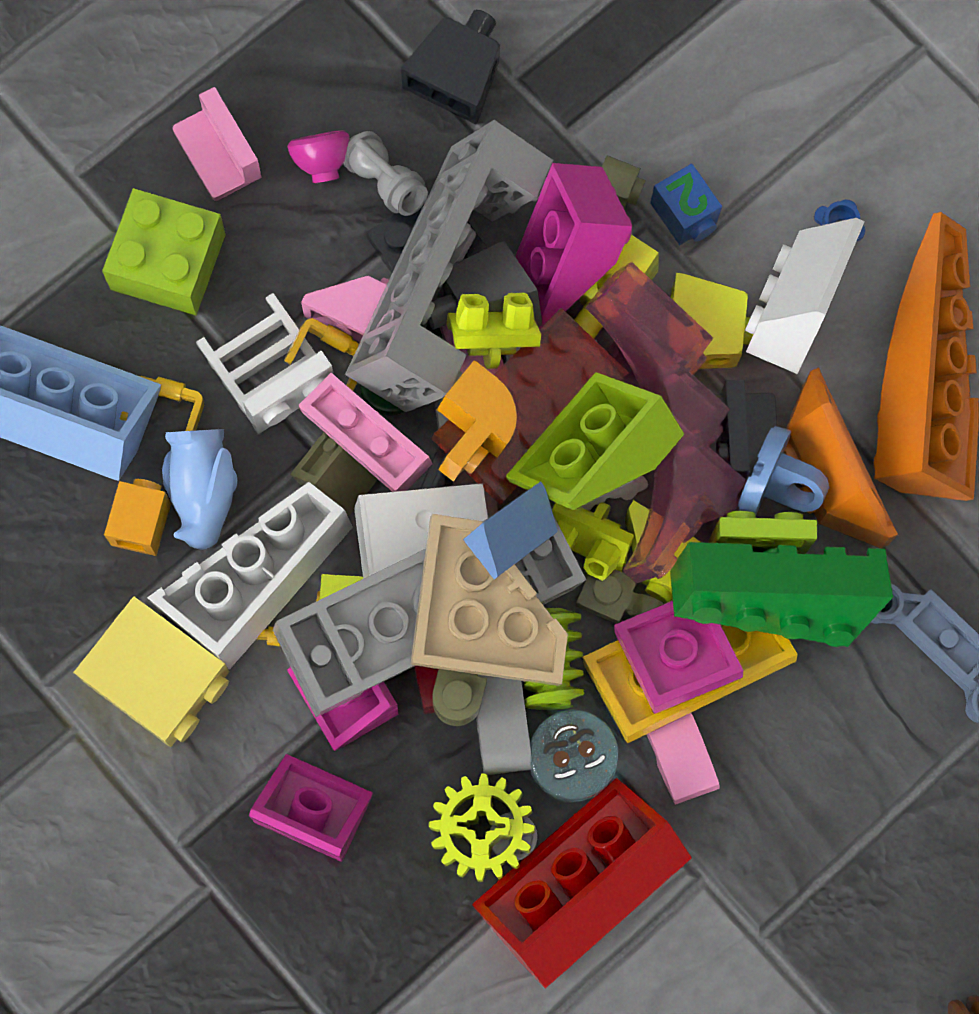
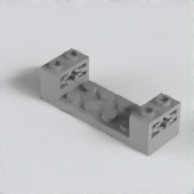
[345,120,553,412]
[273,515,586,717]

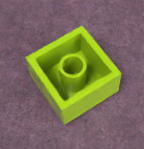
[102,188,226,316]

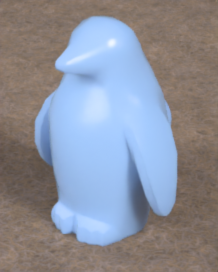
[162,429,237,550]

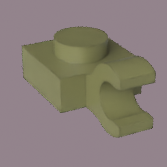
[576,569,664,624]

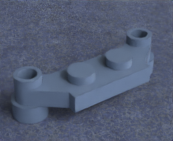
[871,583,979,723]

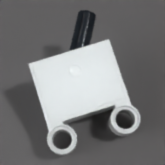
[354,433,488,579]

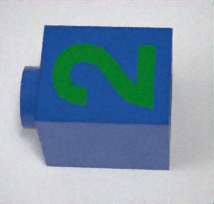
[650,163,722,246]

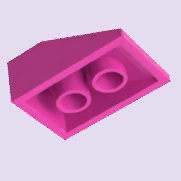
[515,163,632,332]

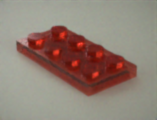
[431,308,629,505]

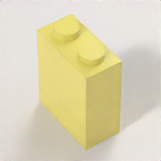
[73,596,230,747]

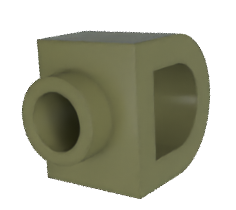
[602,155,646,210]
[433,669,487,726]

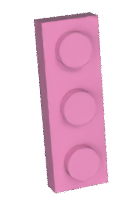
[298,373,433,492]

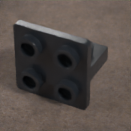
[683,380,777,486]

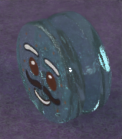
[530,710,619,803]

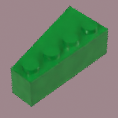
[670,542,893,647]

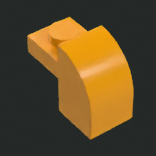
[437,360,517,482]

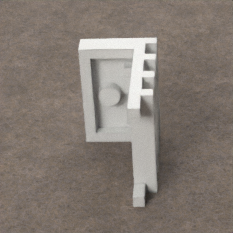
[196,293,333,434]

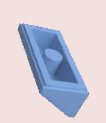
[463,481,558,579]

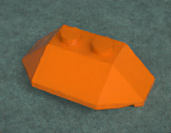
[783,367,898,548]

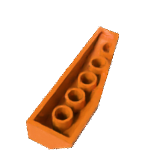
[874,212,979,501]

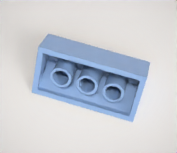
[0,325,161,481]

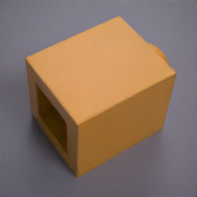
[104,479,171,556]

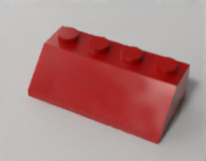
[472,778,692,989]

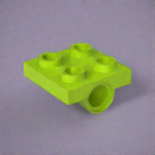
[709,511,817,554]

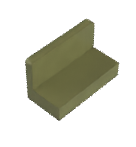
[290,432,378,516]

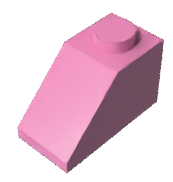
[301,276,389,343]

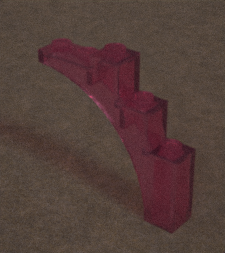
[585,262,747,583]

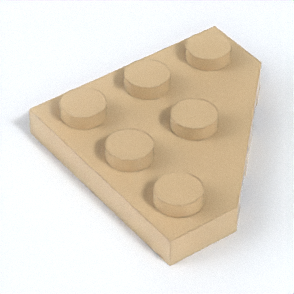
[410,514,568,686]

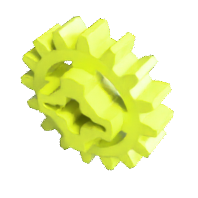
[429,773,535,882]

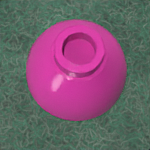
[287,130,350,183]

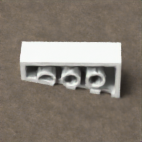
[147,482,353,670]

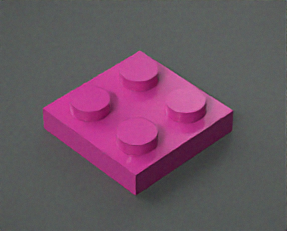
[614,601,744,714]

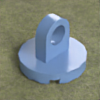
[738,425,829,514]

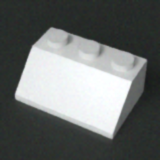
[745,218,865,374]

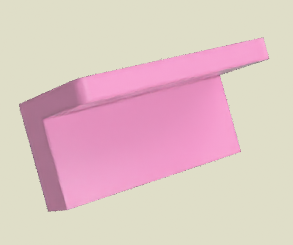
[173,87,262,201]

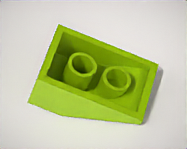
[506,372,684,510]

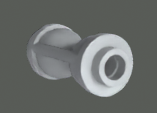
[343,131,428,216]

